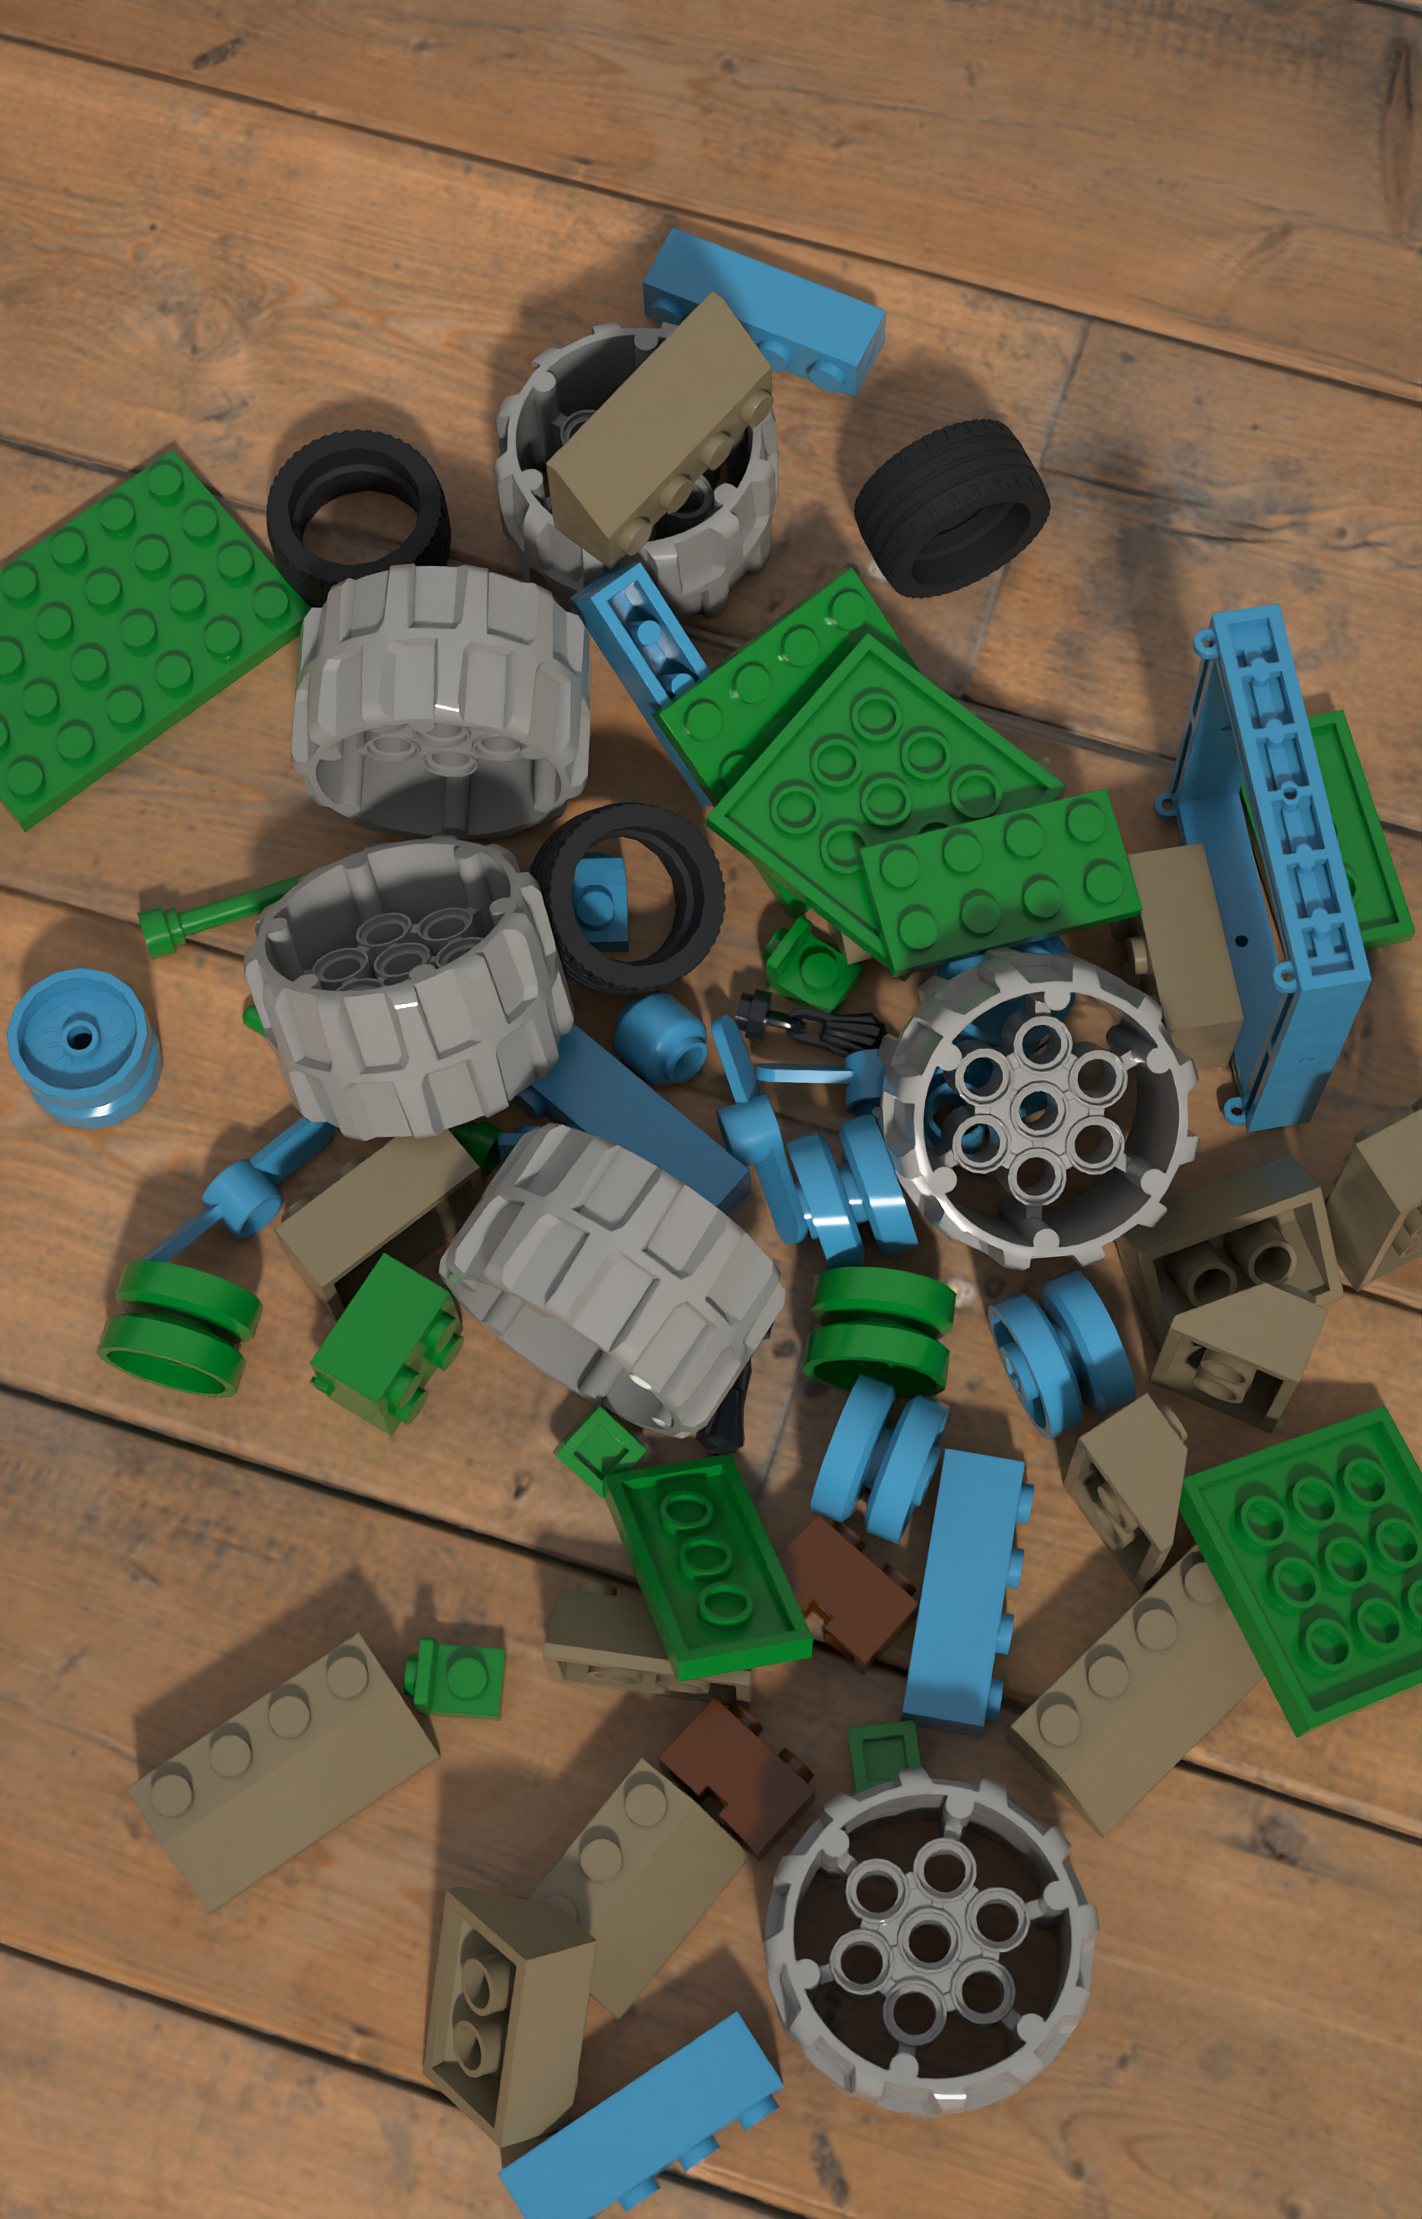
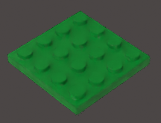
[651,567,922,919]
[706,633,1066,982]
[1179,1406,1422,1738]

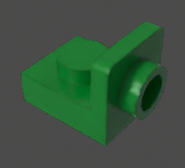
[762,916,864,1014]
[404,1637,507,1721]

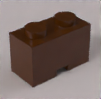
[778,1514,919,1676]
[658,1697,815,1861]

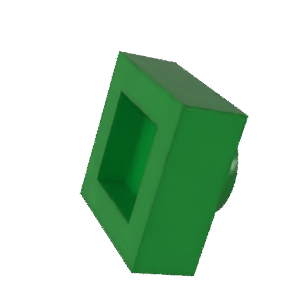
[552,1403,648,1499]
[847,1720,921,1795]

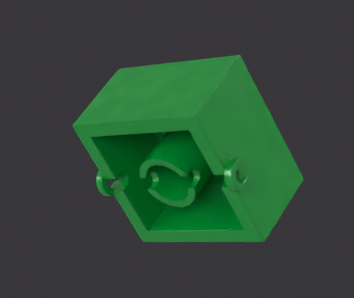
[309,1253,464,1436]

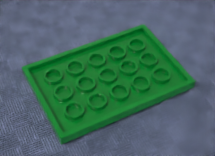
[0,450,311,832]

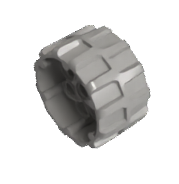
[493,321,779,622]
[291,563,591,840]
[243,835,574,1141]
[871,947,1200,1271]
[439,1123,786,1439]
[763,1767,1100,2120]

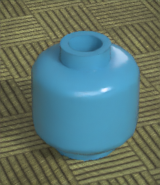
[614,992,707,1086]

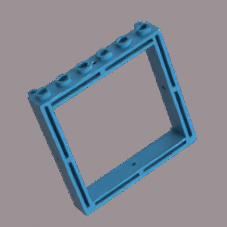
[1154,603,1372,1132]

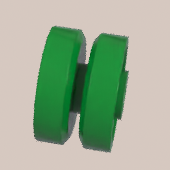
[96,1260,263,1398]
[803,1267,956,1398]

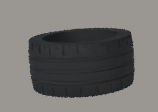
[854,419,1051,599]
[267,429,451,608]
[529,802,726,995]

